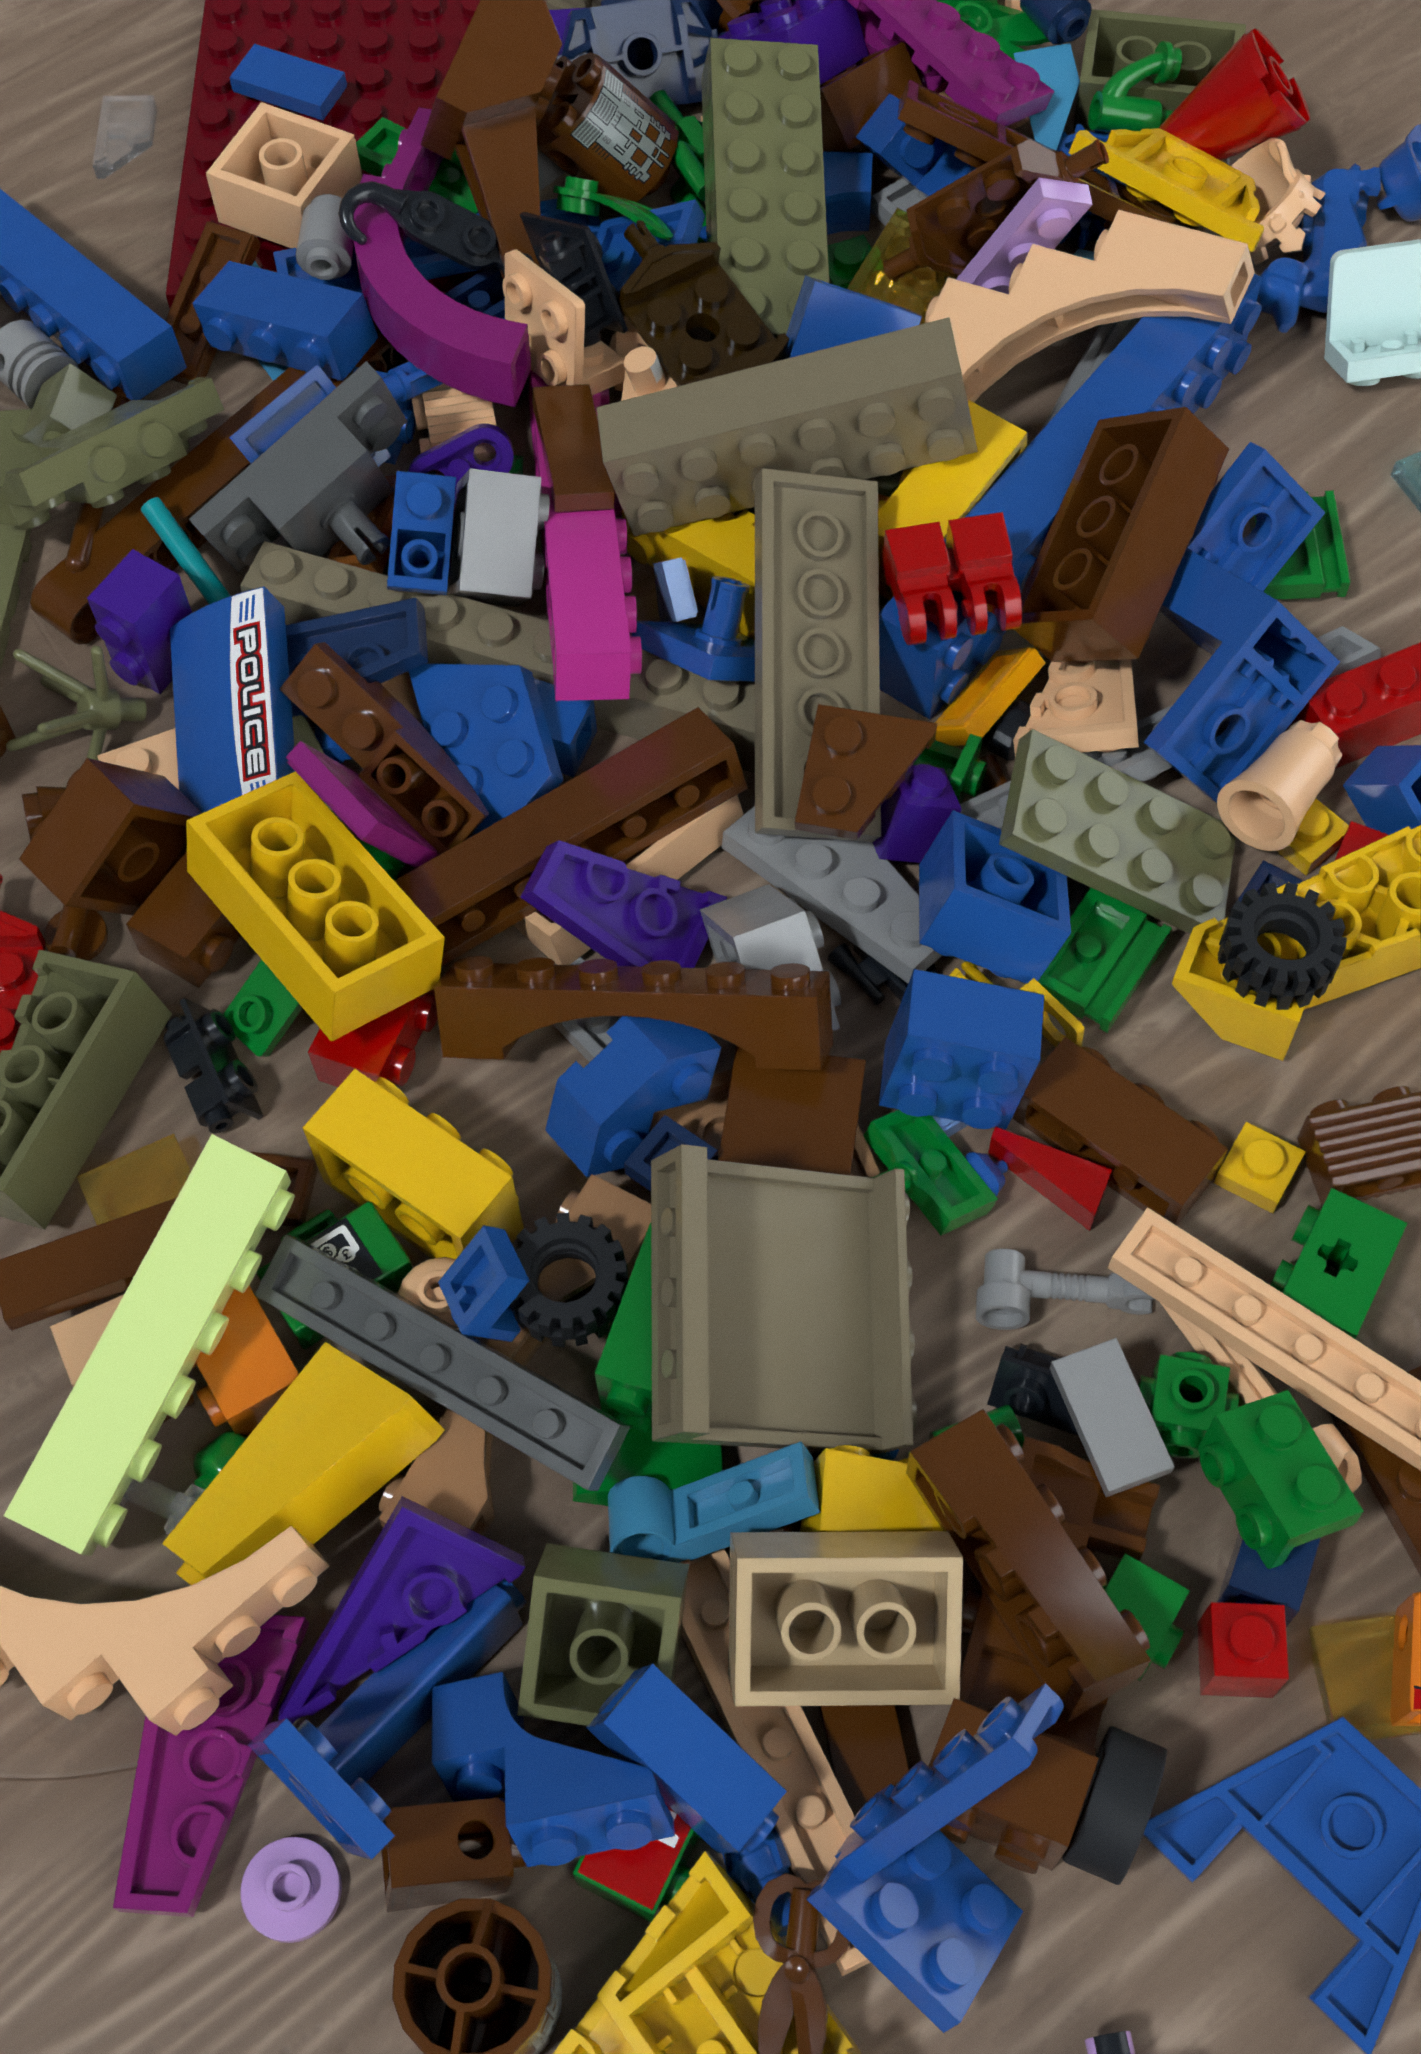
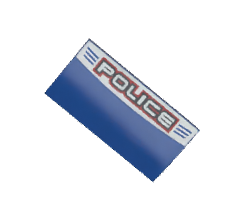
[170,586,295,813]

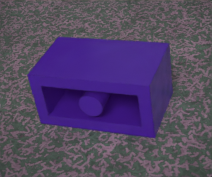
[87,549,192,694]

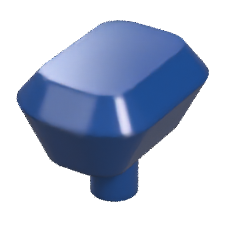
[965,1152,1008,1196]

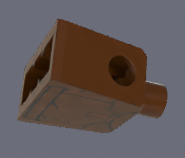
[381,1798,542,1913]

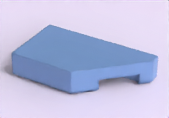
[653,557,698,622]

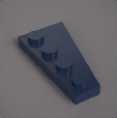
[286,598,428,718]

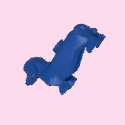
[1257,163,1381,333]

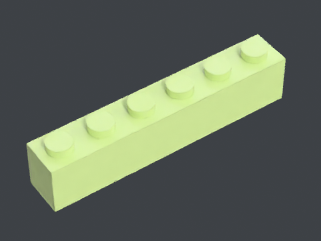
[4,1134,295,1556]

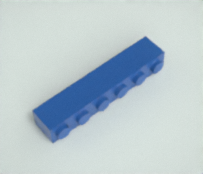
[0,189,187,400]

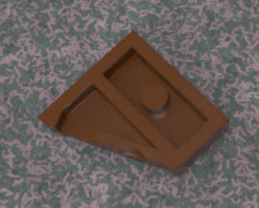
[795,704,937,840]

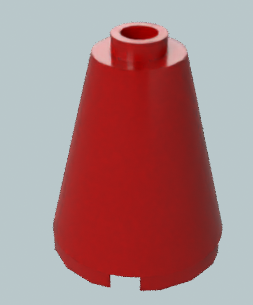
[1159,28,1311,161]

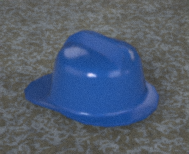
[1377,124,1421,222]

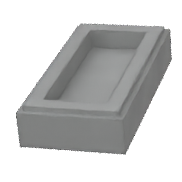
[1050,1338,1175,1497]

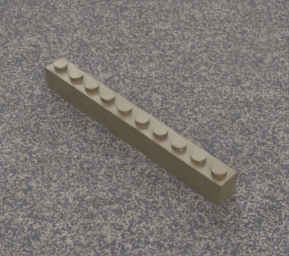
[240,541,755,773]

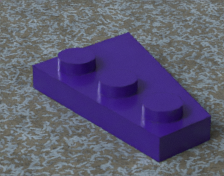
[520,840,727,968]

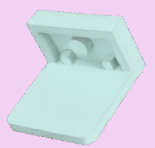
[1324,239,1421,386]

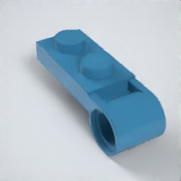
[608,1441,820,1563]

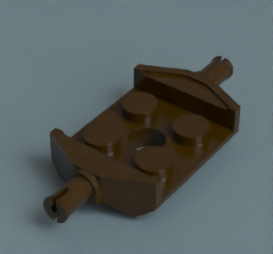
[619,220,789,386]

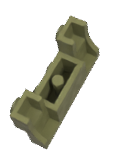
[0,377,224,530]

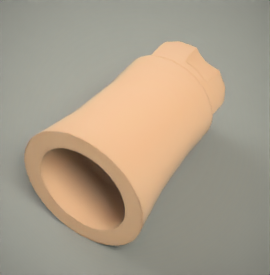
[1217,720,1342,851]

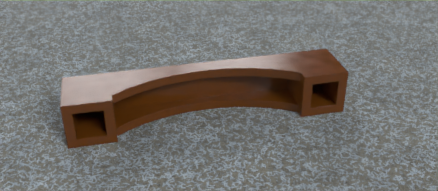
[434,956,833,1071]

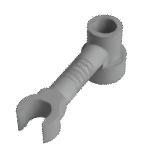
[976,1249,1155,1330]

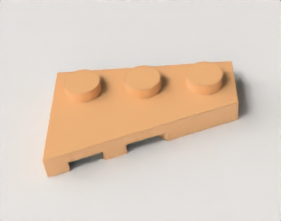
[1013,659,1139,757]

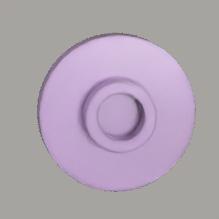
[241,1837,342,1943]

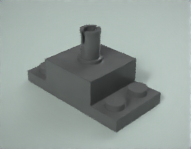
[189,361,408,573]

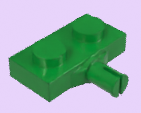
[863,1110,998,1236]

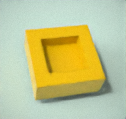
[1277,798,1349,876]
[1214,1122,1306,1214]

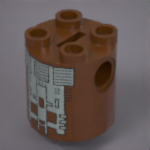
[536,53,679,211]
[392,1898,562,2054]

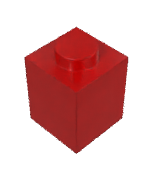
[1197,1602,1289,1698]

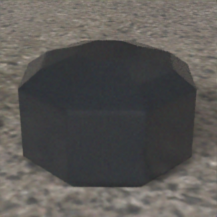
[984,699,1031,761]

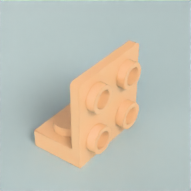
[502,249,625,396]

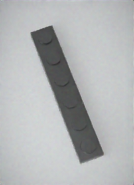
[254,1234,630,1491]

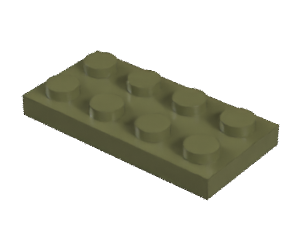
[999,729,1236,934]

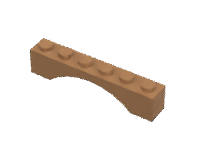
[379,1174,651,1536]

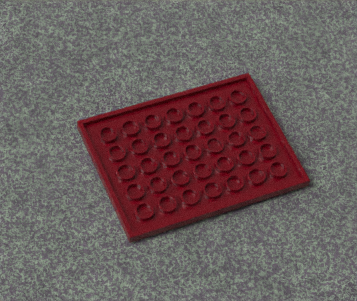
[166,0,482,309]

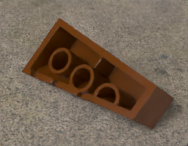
[906,1409,1151,1723]

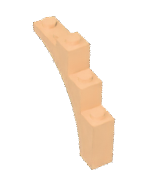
[925,210,1255,402]
[0,1526,330,1736]

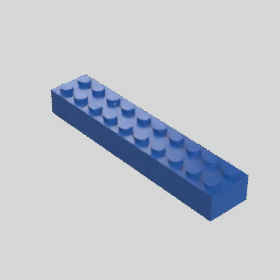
[879,274,1262,720]

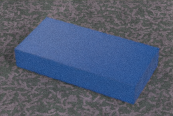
[229,44,347,120]

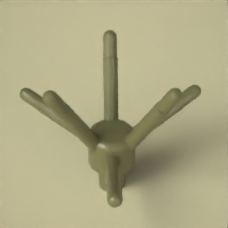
[6,646,147,761]

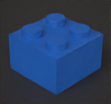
[919,810,1071,984]
[879,969,1044,1130]

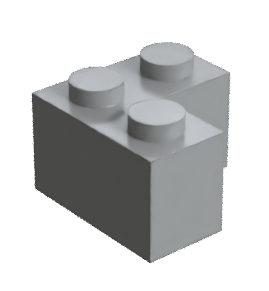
[700,884,841,1031]

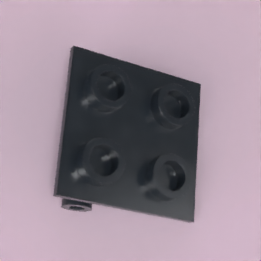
[519,212,628,347]

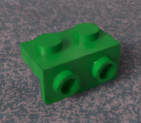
[1198,1390,1364,1569]

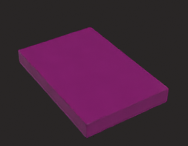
[286,741,440,868]

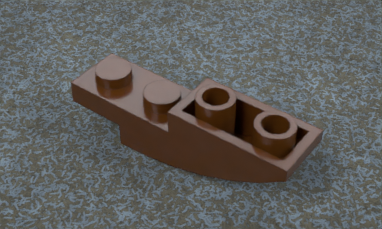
[279,642,489,854]

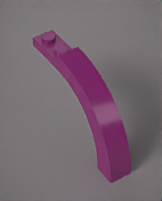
[353,107,531,407]

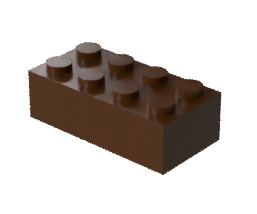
[1014,407,1229,662]

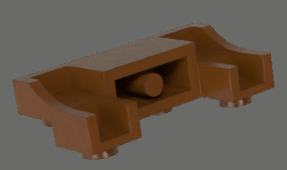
[960,1436,1160,1756]

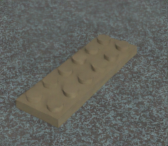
[755,468,881,842]

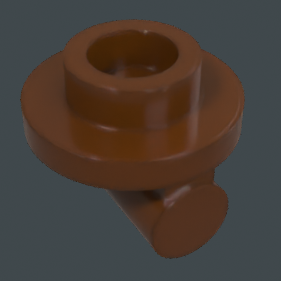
[44,905,108,961]

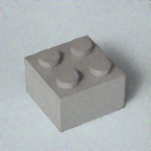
[448,468,550,607]

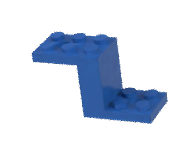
[1143,441,1340,804]

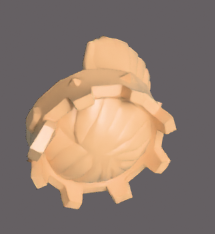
[1231,138,1326,265]

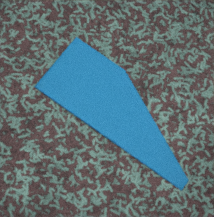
[1013,43,1080,150]

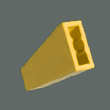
[162,1342,445,1585]

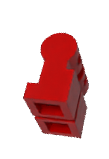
[882,512,1022,646]

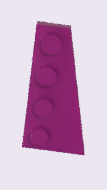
[113,1615,309,1917]

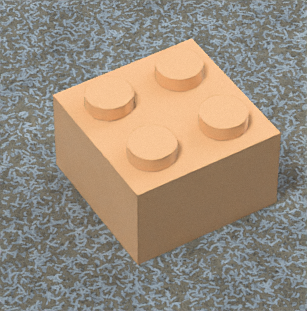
[206,102,362,248]

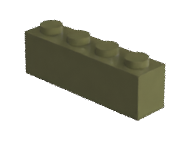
[0,950,172,1230]

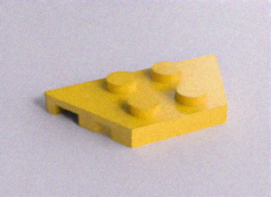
[1068,128,1264,252]

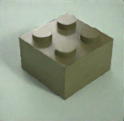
[517,1543,689,1726]

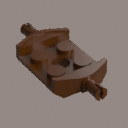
[883,139,1109,283]

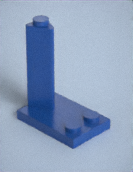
[248,1579,527,1860]

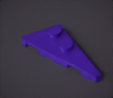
[278,1496,525,1724]

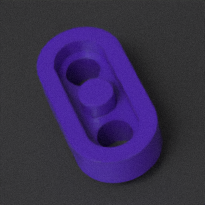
[407,423,514,500]

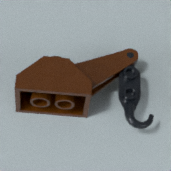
[338,0,563,279]

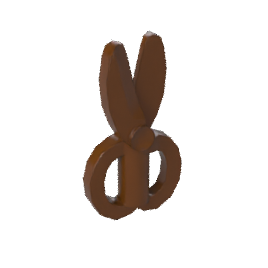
[753,1873,850,2054]

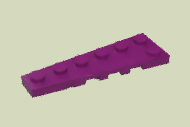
[847,0,1054,126]

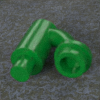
[1088,41,1182,133]

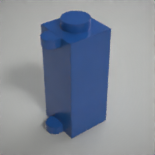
[586,1664,787,1854]

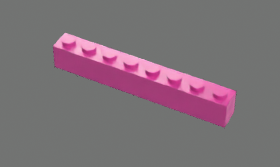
[529,370,642,701]

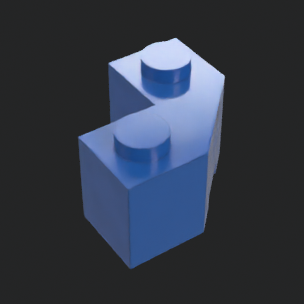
[545,1016,722,1177]

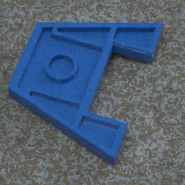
[1143,1717,1421,2054]

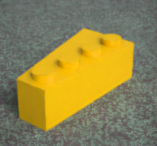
[622,509,755,640]

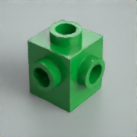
[1138,1352,1239,1459]

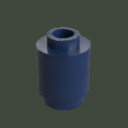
[1020,0,1092,45]

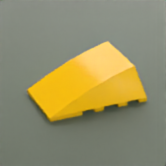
[553,1851,861,2054]

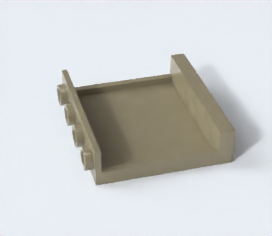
[651,1144,917,1454]

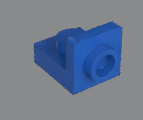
[438,1225,530,1342]

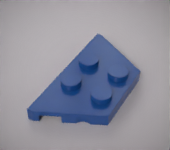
[409,664,563,838]

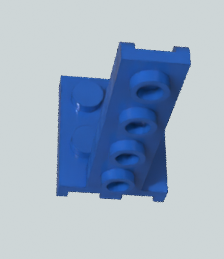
[806,1683,1064,2033]

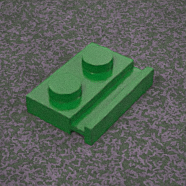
[1249,490,1351,599]
[1038,888,1172,1033]

